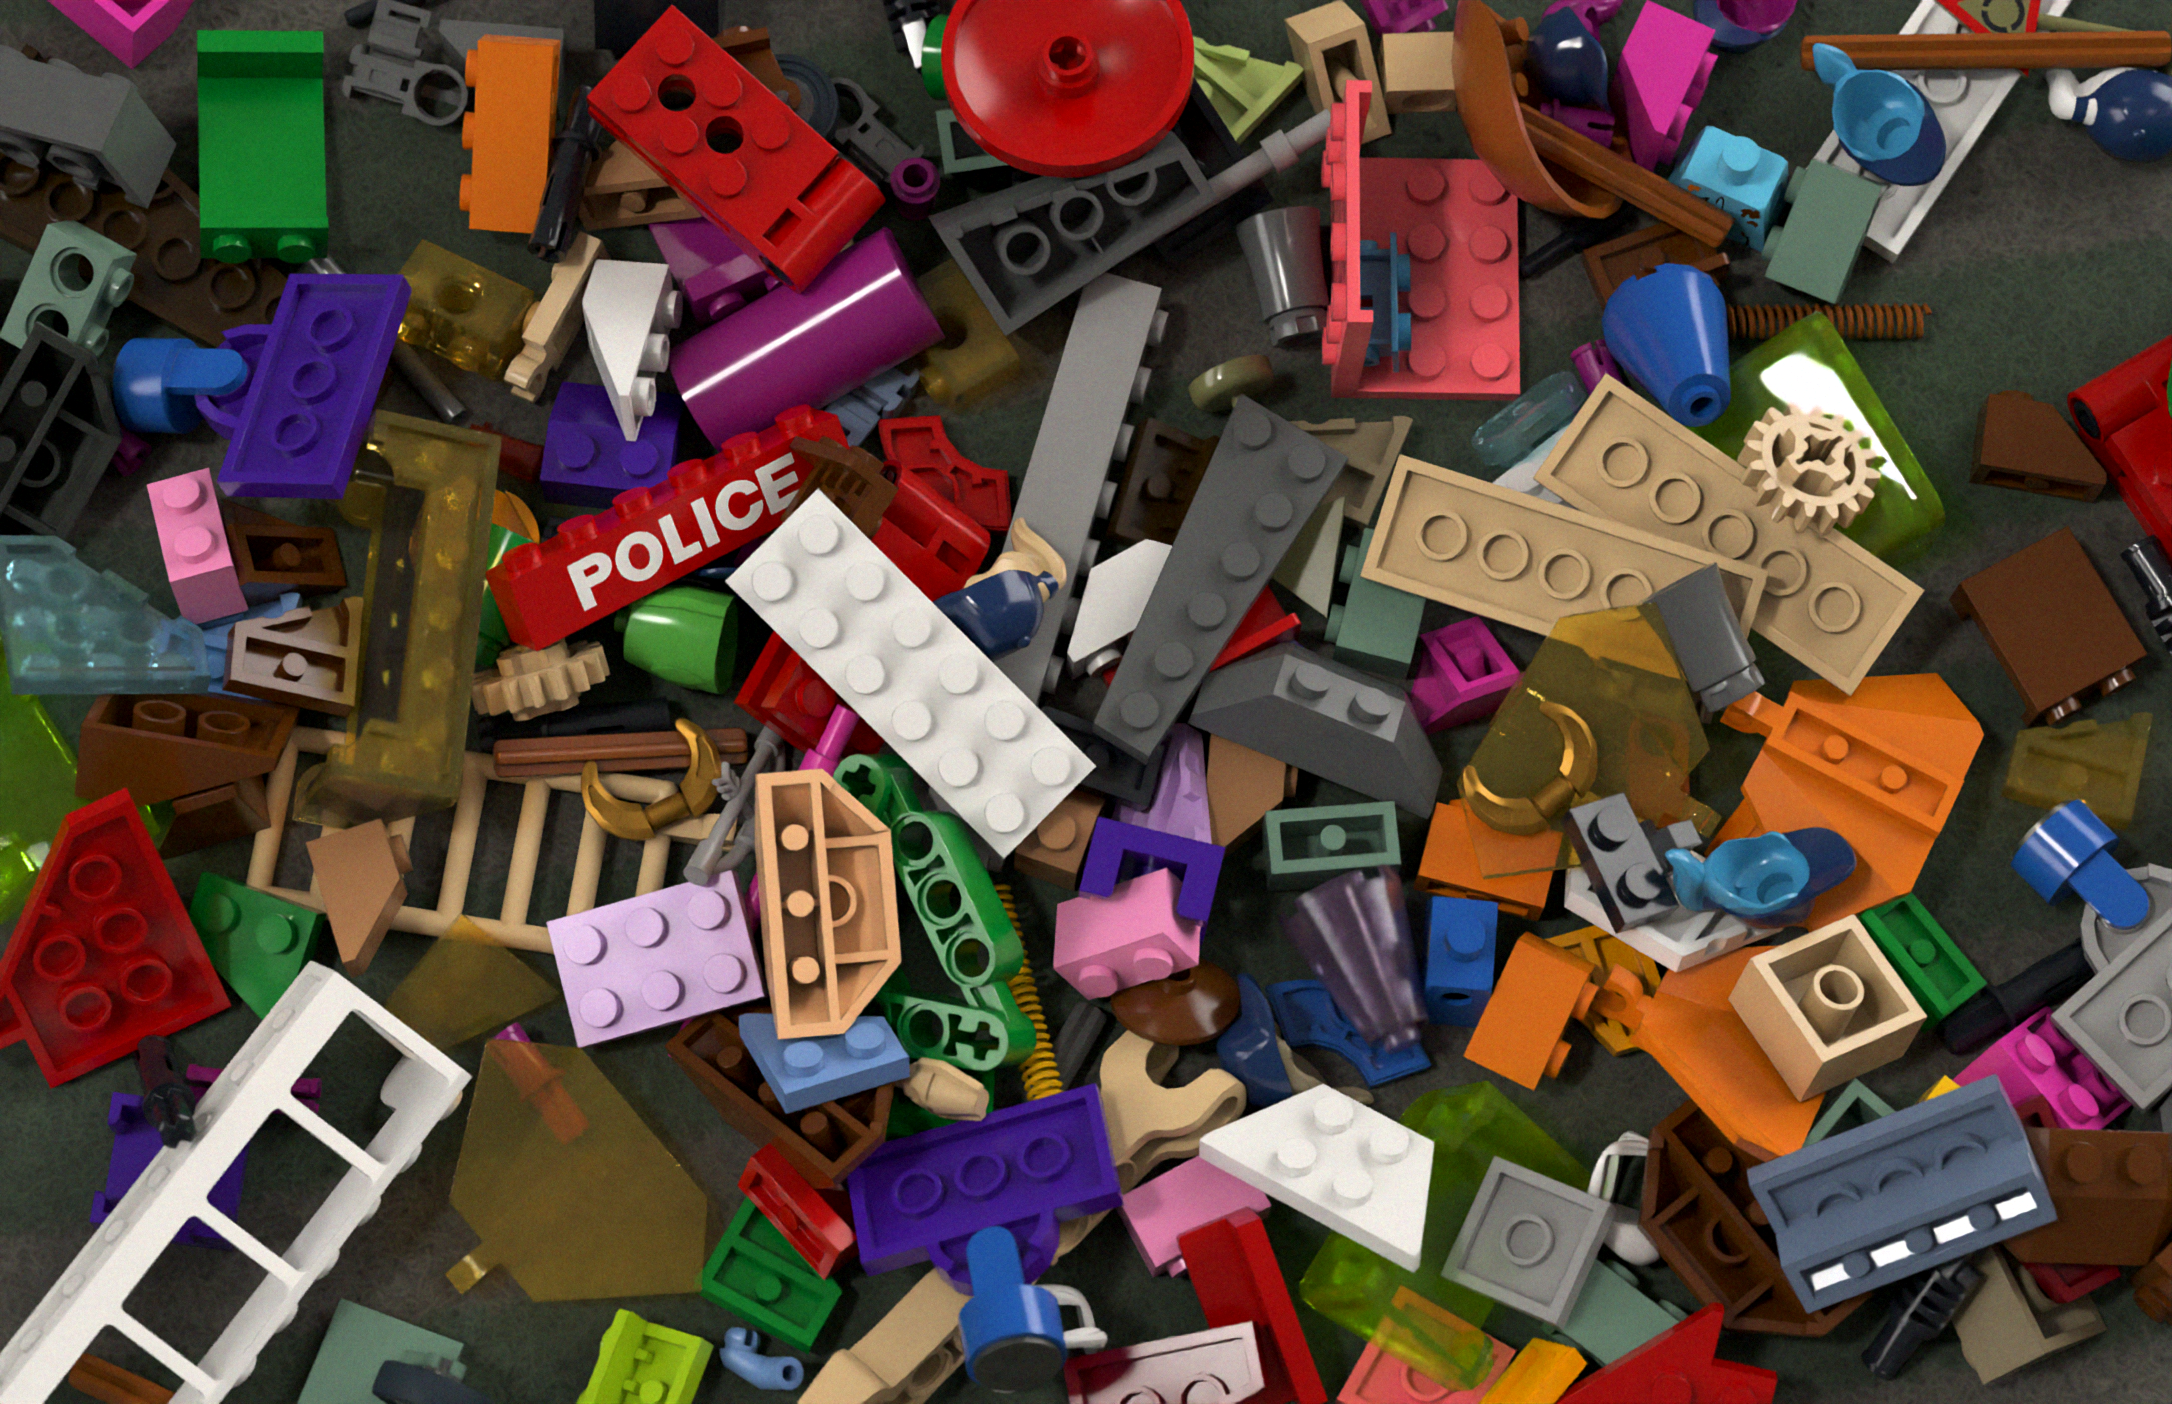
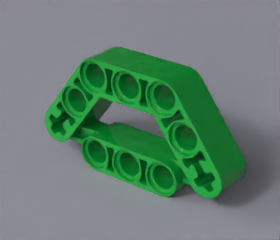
[832,754,1037,1070]

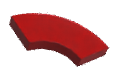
[878,415,1012,536]

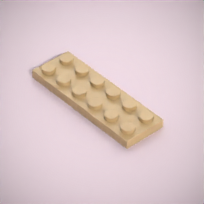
[1533,373,1925,697]
[1360,454,1769,682]

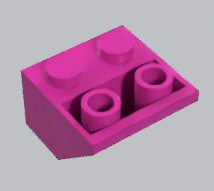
[1607,0,1718,172]
[1952,1005,2132,1130]

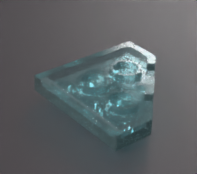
[0,535,211,695]

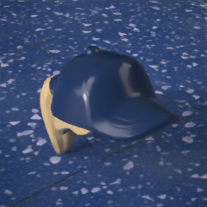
[932,517,1067,662]

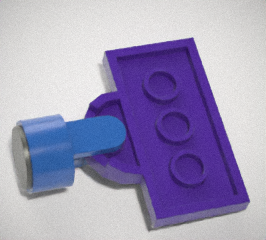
[111,274,412,499]
[847,1083,1124,1391]

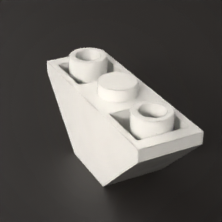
[1066,539,1172,680]

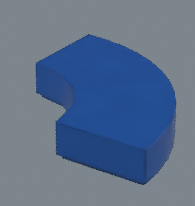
[1265,980,1431,1090]

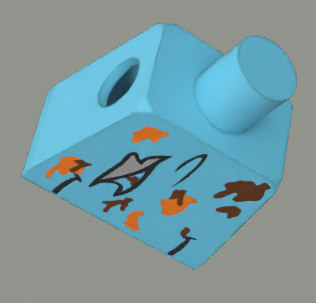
[1668,126,1788,252]

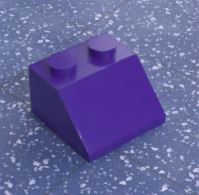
[540,381,686,509]

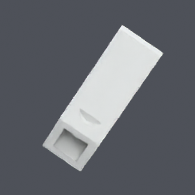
[582,259,683,442]

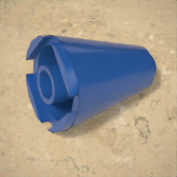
[1601,263,1731,427]

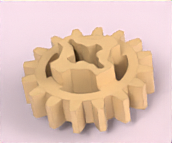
[1737,401,1881,535]
[467,638,610,721]

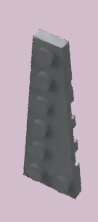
[1092,394,1348,765]

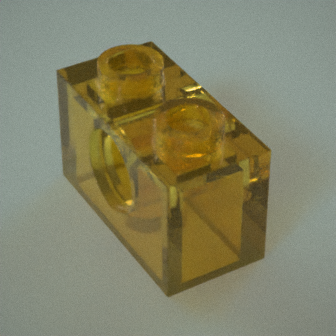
[397,239,534,381]
[915,258,1020,415]

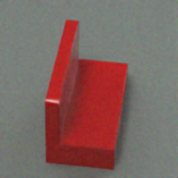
[737,1143,859,1281]

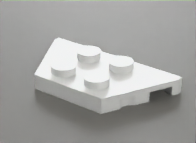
[1564,790,1783,973]
[1199,1084,1434,1273]

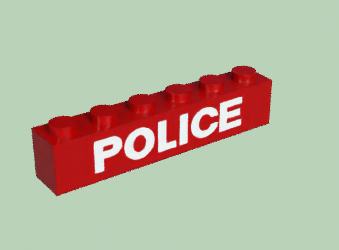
[484,405,850,651]

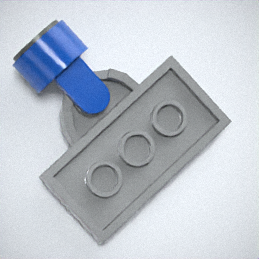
[2010,799,2172,1115]

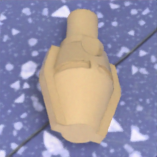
[894,1057,989,1121]

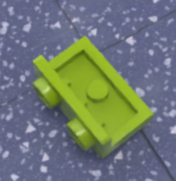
[576,1309,714,1404]

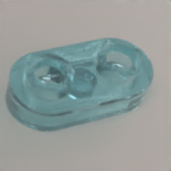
[1471,371,1586,468]

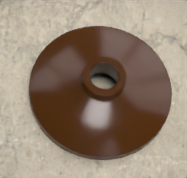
[1110,957,1240,1046]

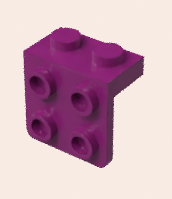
[649,215,783,328]

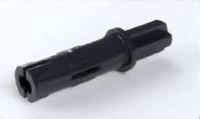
[527,85,602,263]
[478,696,671,754]
[1936,936,2095,1055]
[133,1034,197,1149]

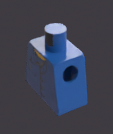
[1417,896,1498,1028]

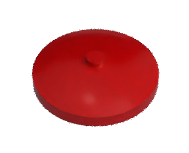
[941,0,1194,178]

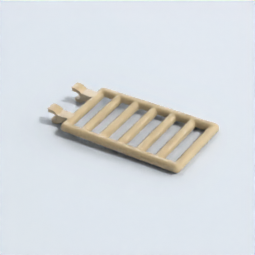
[246,725,741,954]

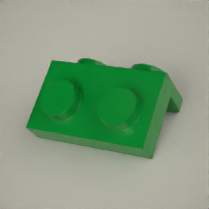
[1857,892,1987,1034]

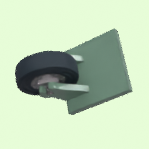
[297,1298,494,1404]

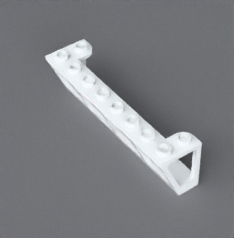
[0,960,472,1404]

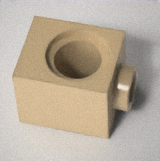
[1378,32,1457,114]

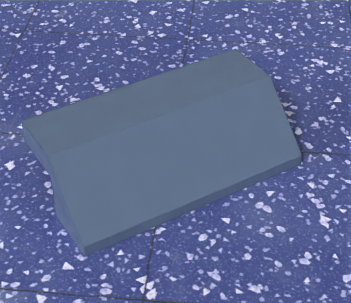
[1747,1074,2058,1314]

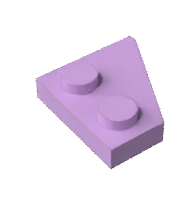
[1111,723,1212,844]

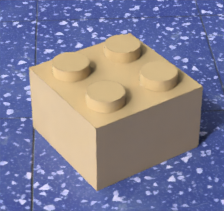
[1728,914,1927,1102]

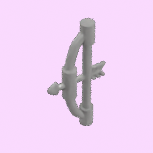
[684,726,786,885]

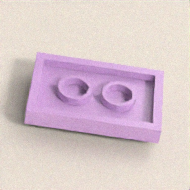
[546,870,769,1049]

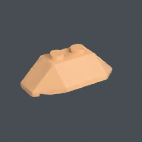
[755,769,902,1039]

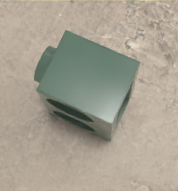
[0,220,137,359]

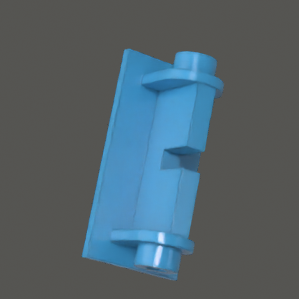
[1360,232,1411,372]

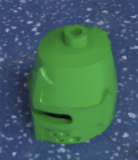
[614,585,740,694]

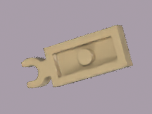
[504,231,611,404]

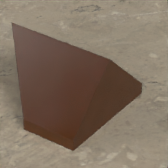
[223,499,347,607]
[158,774,271,860]

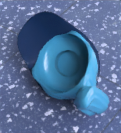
[1812,43,1946,186]
[1665,827,1856,929]

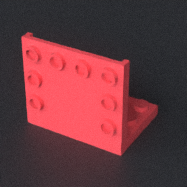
[1321,80,1520,401]

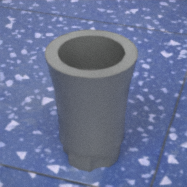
[1234,206,1330,349]
[1636,562,1766,713]

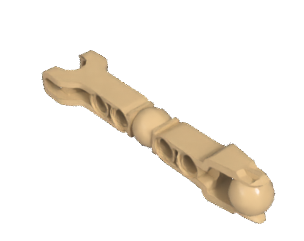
[797,1030,1247,1404]

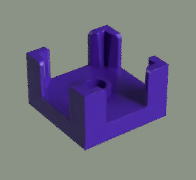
[1079,816,1225,950]
[89,1092,251,1252]

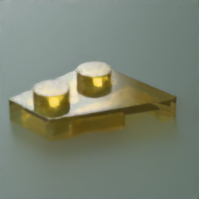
[2001,712,2153,831]
[382,912,559,1051]

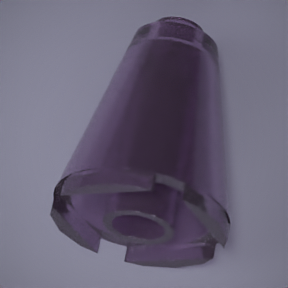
[1278,864,1429,1054]

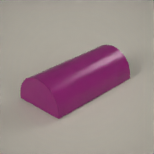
[668,227,946,453]

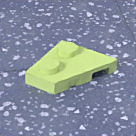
[1193,36,1304,145]

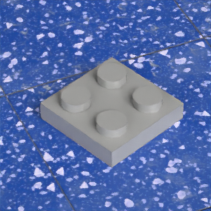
[1440,1156,1617,1330]

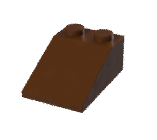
[74,675,301,807]

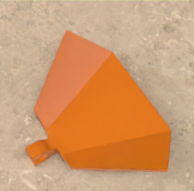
[1720,673,1984,933]
[1590,945,1827,1162]

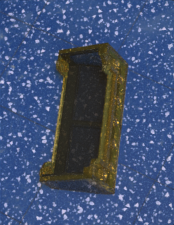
[292,409,502,830]

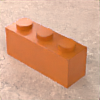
[459,34,561,234]

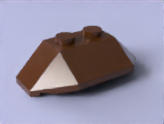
[664,1005,895,1189]
[1637,1098,1872,1338]
[2000,1127,2172,1266]

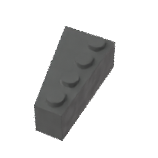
[0,45,177,209]
[929,130,1218,336]

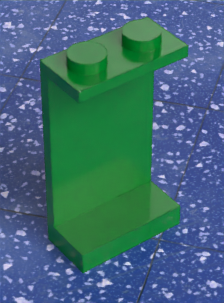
[197,30,329,263]

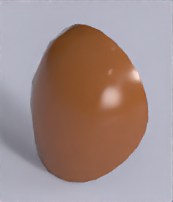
[1451,0,1632,219]

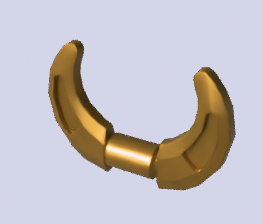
[1461,702,1598,835]
[581,718,721,842]

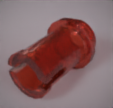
[460,421,545,484]

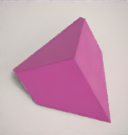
[1409,616,1522,735]

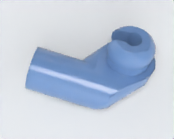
[719,1327,803,1390]

